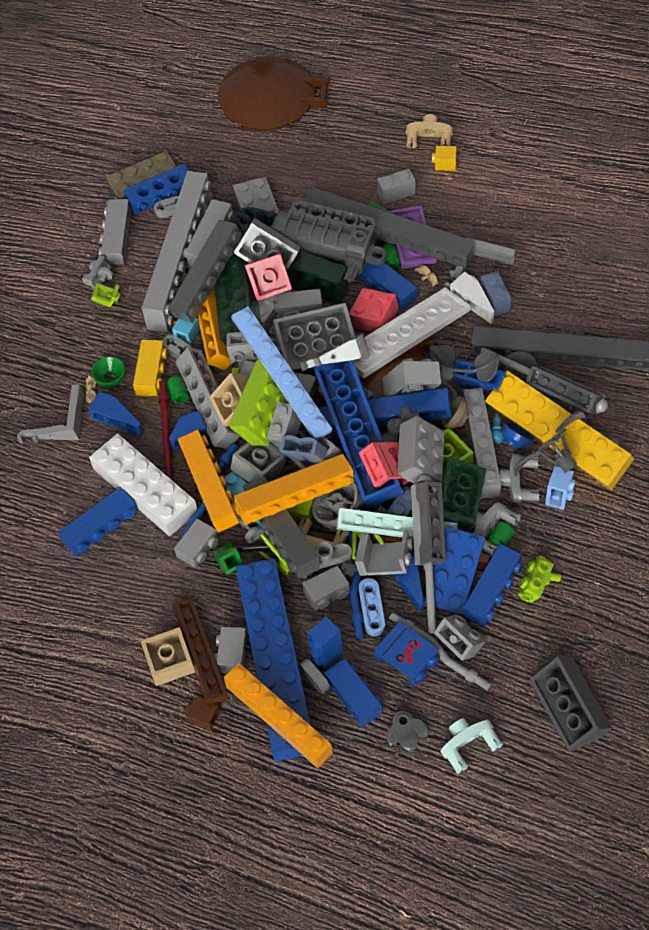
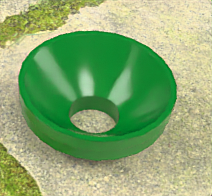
[91,356,125,387]

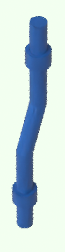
[180,443,238,539]
[348,530,364,639]

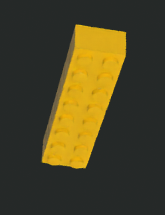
[485,371,634,490]

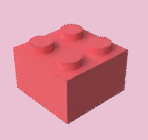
[245,253,292,301]
[349,288,399,333]

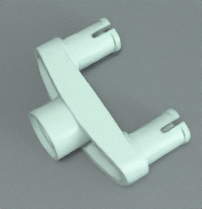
[440,718,504,774]

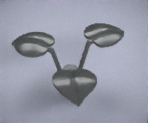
[429,345,499,403]
[514,411,586,477]

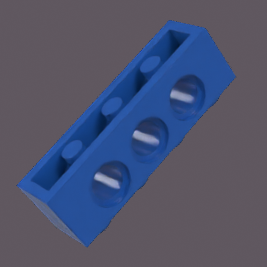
[123,164,189,215]

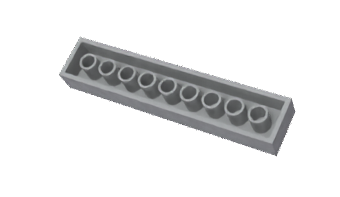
[142,171,213,332]

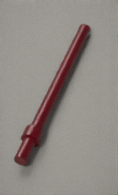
[158,380,173,481]

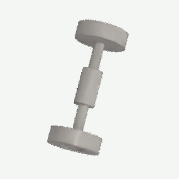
[230,498,264,544]

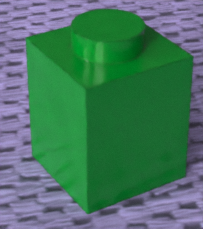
[212,543,244,575]

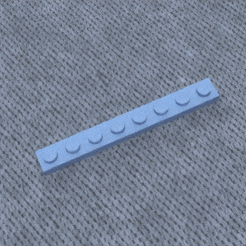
[232,307,332,440]

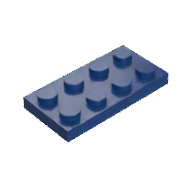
[424,526,485,615]

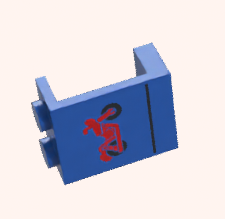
[374,621,439,687]

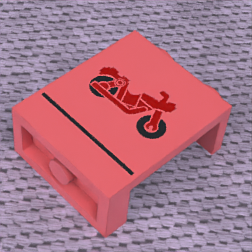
[359,442,410,487]

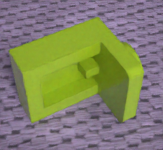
[91,283,120,308]

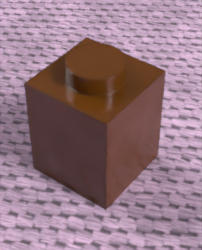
[185,696,220,731]

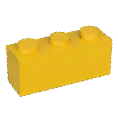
[133,340,168,396]

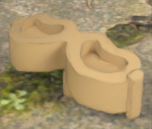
[415,265,438,287]
[86,375,97,403]

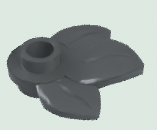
[386,711,429,752]

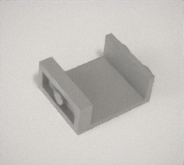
[355,530,414,576]

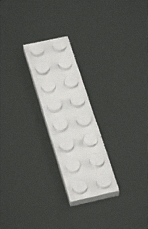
[353,288,471,378]

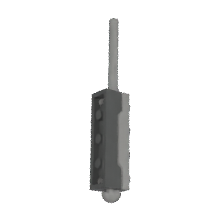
[480,347,608,413]
[411,474,446,634]

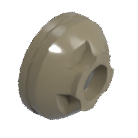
[441,396,470,429]

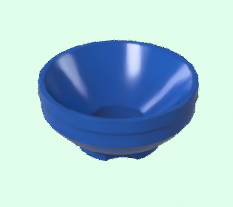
[502,422,535,449]

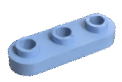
[359,578,385,636]

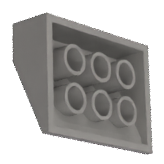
[273,303,355,371]

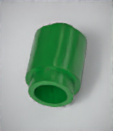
[380,243,401,270]
[166,376,189,404]
[488,522,515,546]

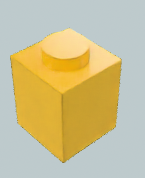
[432,146,456,171]

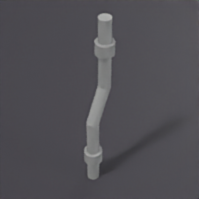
[389,612,492,691]

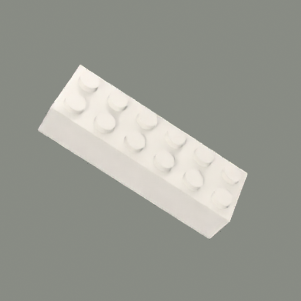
[89,433,197,537]

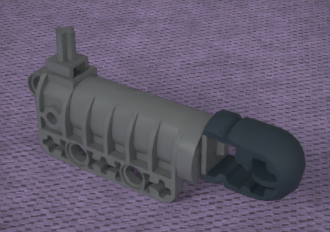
[231,200,386,283]

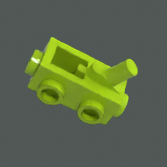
[518,556,561,603]

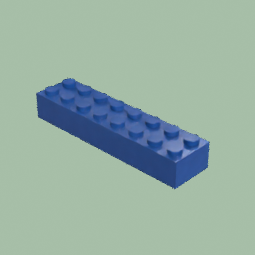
[313,360,404,508]

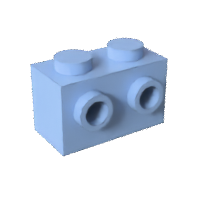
[545,466,576,510]

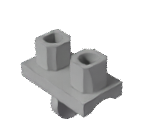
[82,256,113,289]

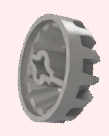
[312,483,364,530]

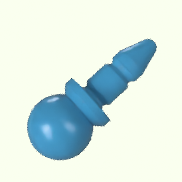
[490,413,504,444]

